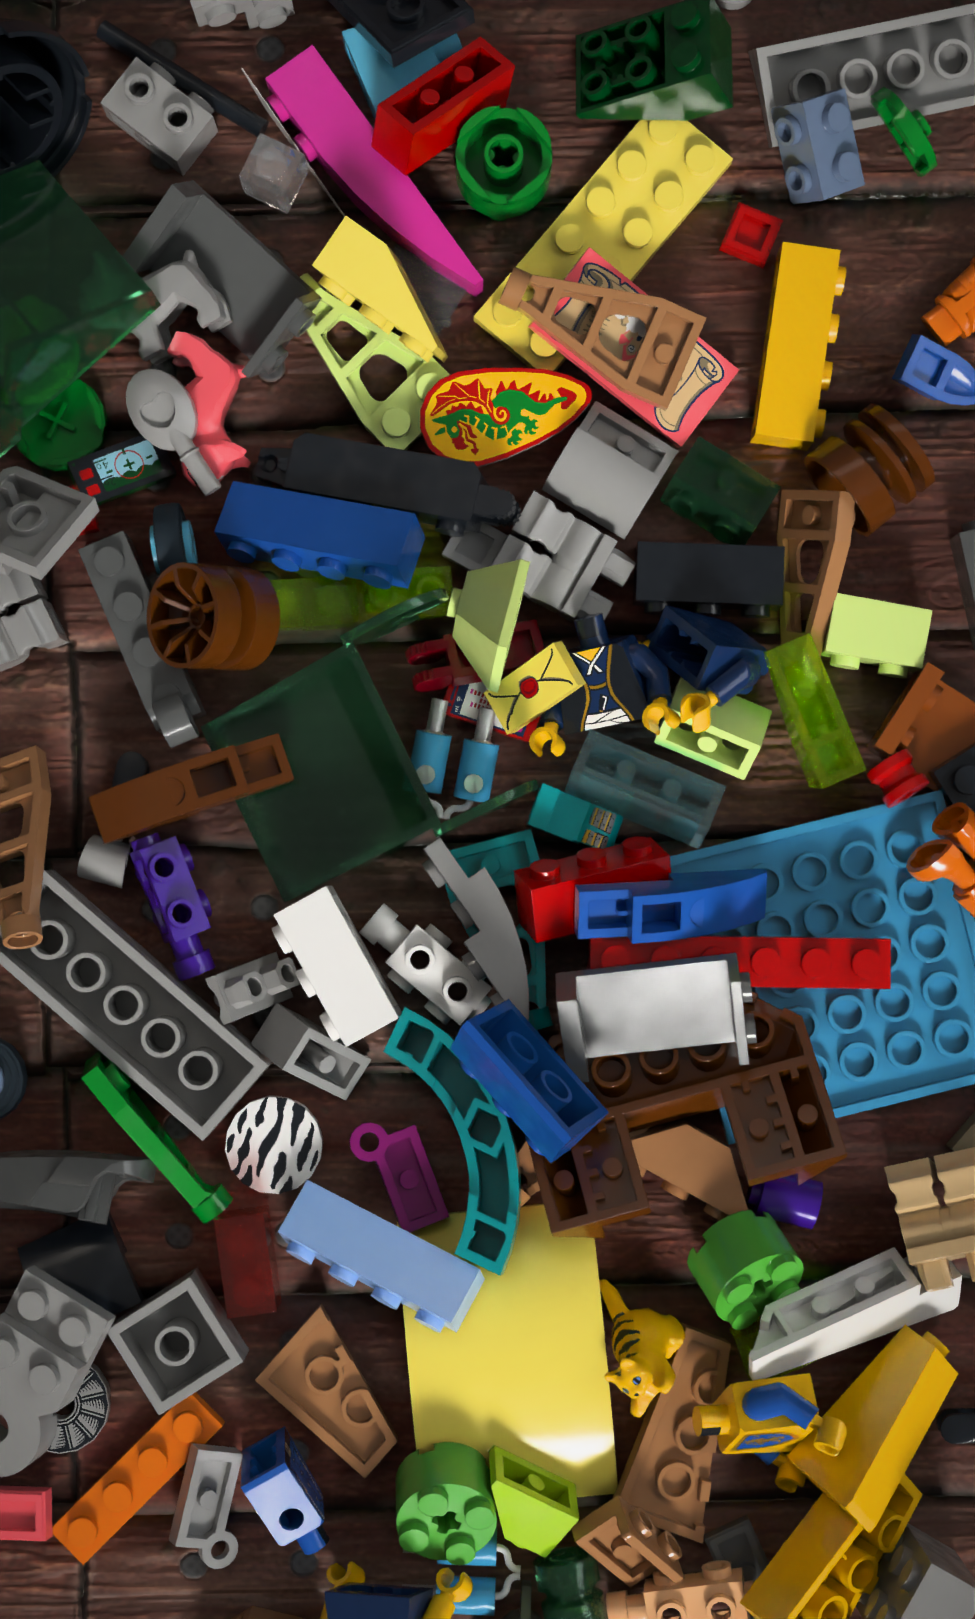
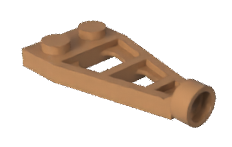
[498,266,706,411]
[777,489,855,688]
[0,745,52,949]

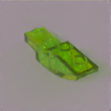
[269,566,453,631]

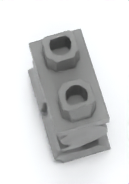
[492,491,636,622]
[0,569,70,672]

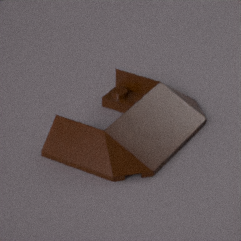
[528,991,847,1238]

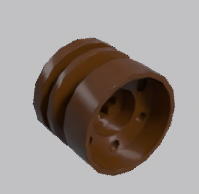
[804,403,935,537]

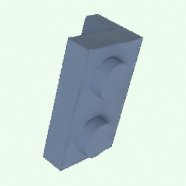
[771,88,865,204]

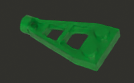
[81,1051,233,1224]

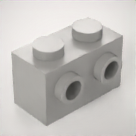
[100,57,218,176]

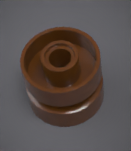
[147,562,280,671]

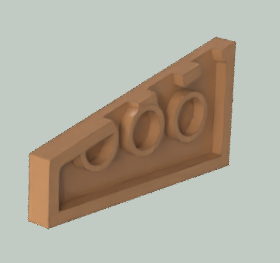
[613,1323,731,1544]

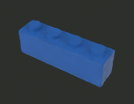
[214,481,425,589]

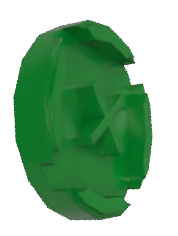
[9,375,108,472]

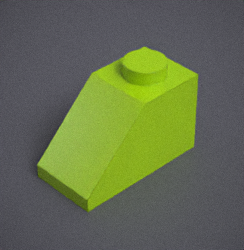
[489,1445,579,1558]

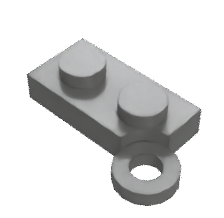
[168,1443,243,1569]

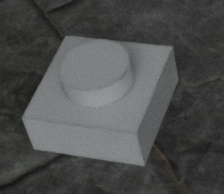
[442,524,508,571]

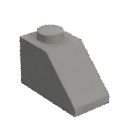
[251,1003,372,1100]

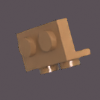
[571,1495,684,1588]

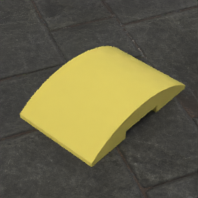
[397,1204,618,1497]

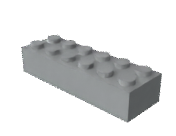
[0,870,272,1141]

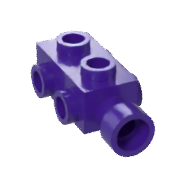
[129,832,216,981]

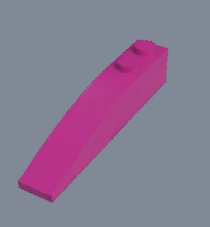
[265,45,483,297]

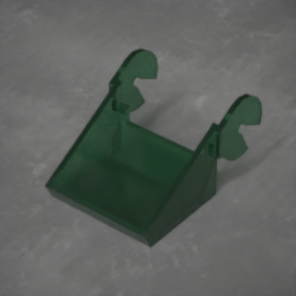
[0,160,161,458]
[200,588,541,903]

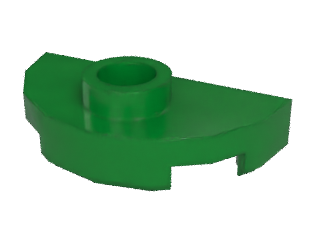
[870,87,938,178]

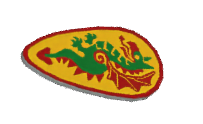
[420,368,592,468]

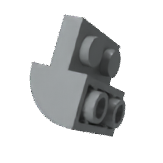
[542,401,678,540]

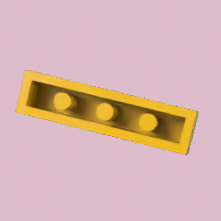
[750,242,846,451]

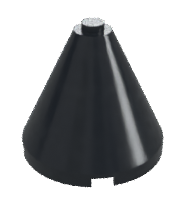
[0,18,92,207]

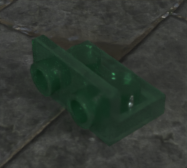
[660,436,781,545]

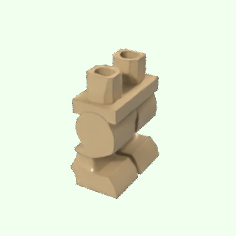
[884,1147,975,1292]

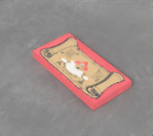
[528,247,739,448]

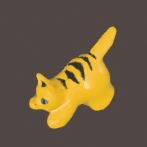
[599,1279,686,1418]

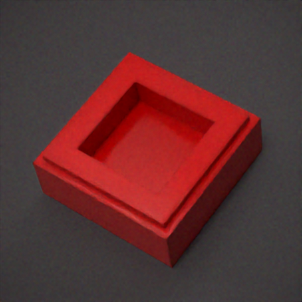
[719,202,783,268]

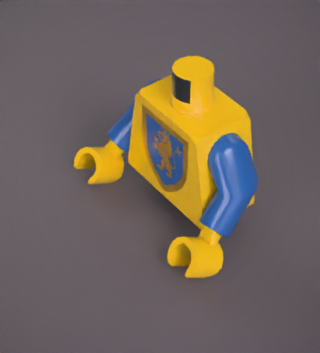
[692,1373,847,1493]

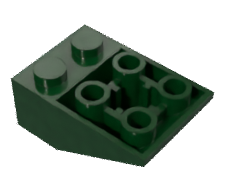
[576,0,733,121]

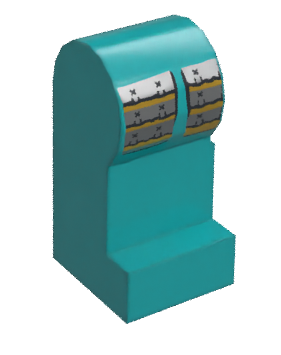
[526,783,624,849]

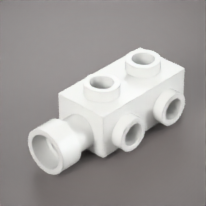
[359,903,492,1026]

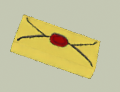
[484,641,586,735]

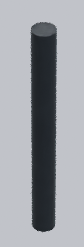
[96,20,269,138]

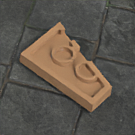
[255,1303,398,1478]

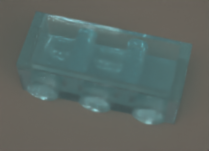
[564,729,727,849]

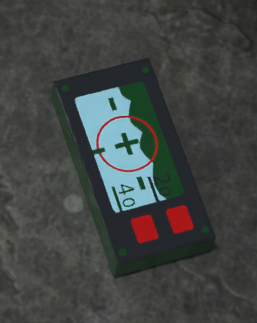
[66,435,176,506]

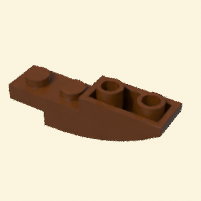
[88,733,294,844]

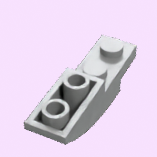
[422,838,529,1020]

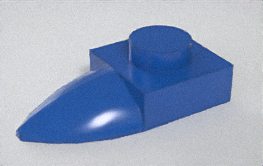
[892,334,975,406]

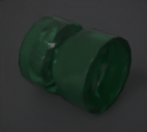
[533,1546,608,1619]

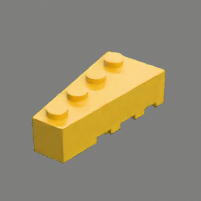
[739,1473,923,1619]

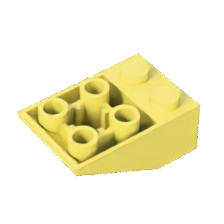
[312,216,448,363]

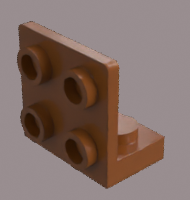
[866,662,975,792]

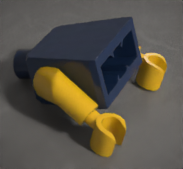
[320,1561,473,1619]

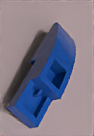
[574,869,767,944]

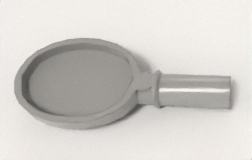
[126,369,221,496]

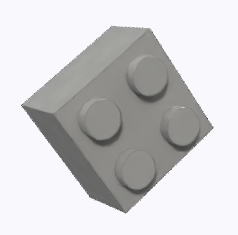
[108,1267,249,1415]

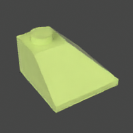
[447,559,530,693]

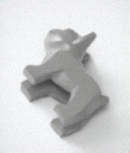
[77,250,233,365]

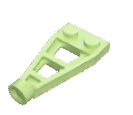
[300,273,450,450]

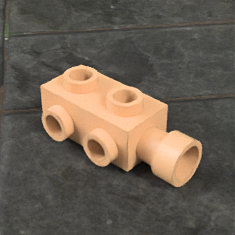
[606,1560,754,1619]

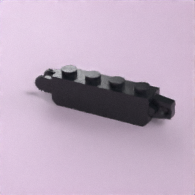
[255,432,522,537]

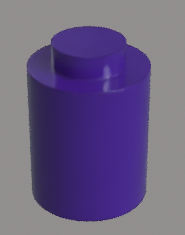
[746,1175,823,1230]

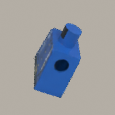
[241,1426,330,1555]

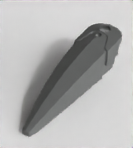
[0,1150,157,1225]

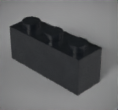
[633,541,785,618]

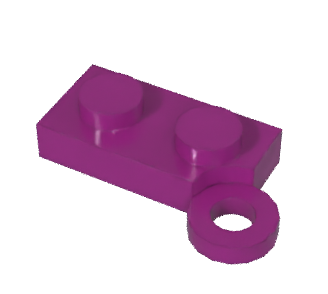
[349,1122,450,1233]

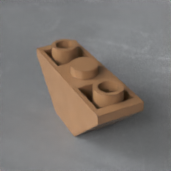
[630,1119,748,1221]

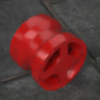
[866,749,930,808]

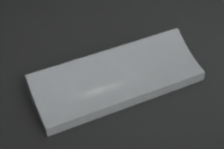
[748,3,975,148]

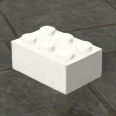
[271,886,402,1047]

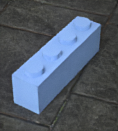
[278,1180,485,1333]

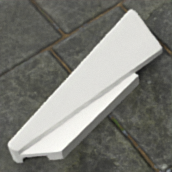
[749,1247,962,1381]

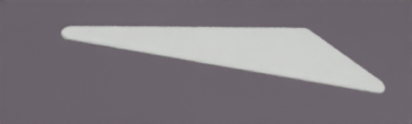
[241,68,345,217]

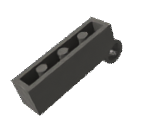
[78,531,207,748]

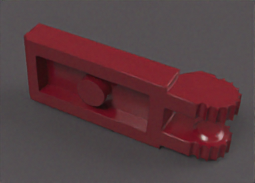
[405,619,545,693]

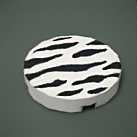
[225,1095,323,1194]

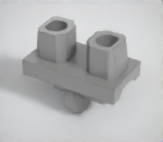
[205,952,300,1025]

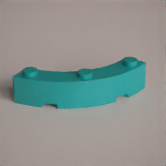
[383,1007,521,1276]

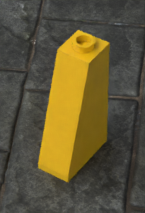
[787,1325,958,1533]

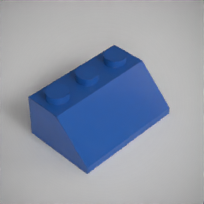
[450,999,609,1163]

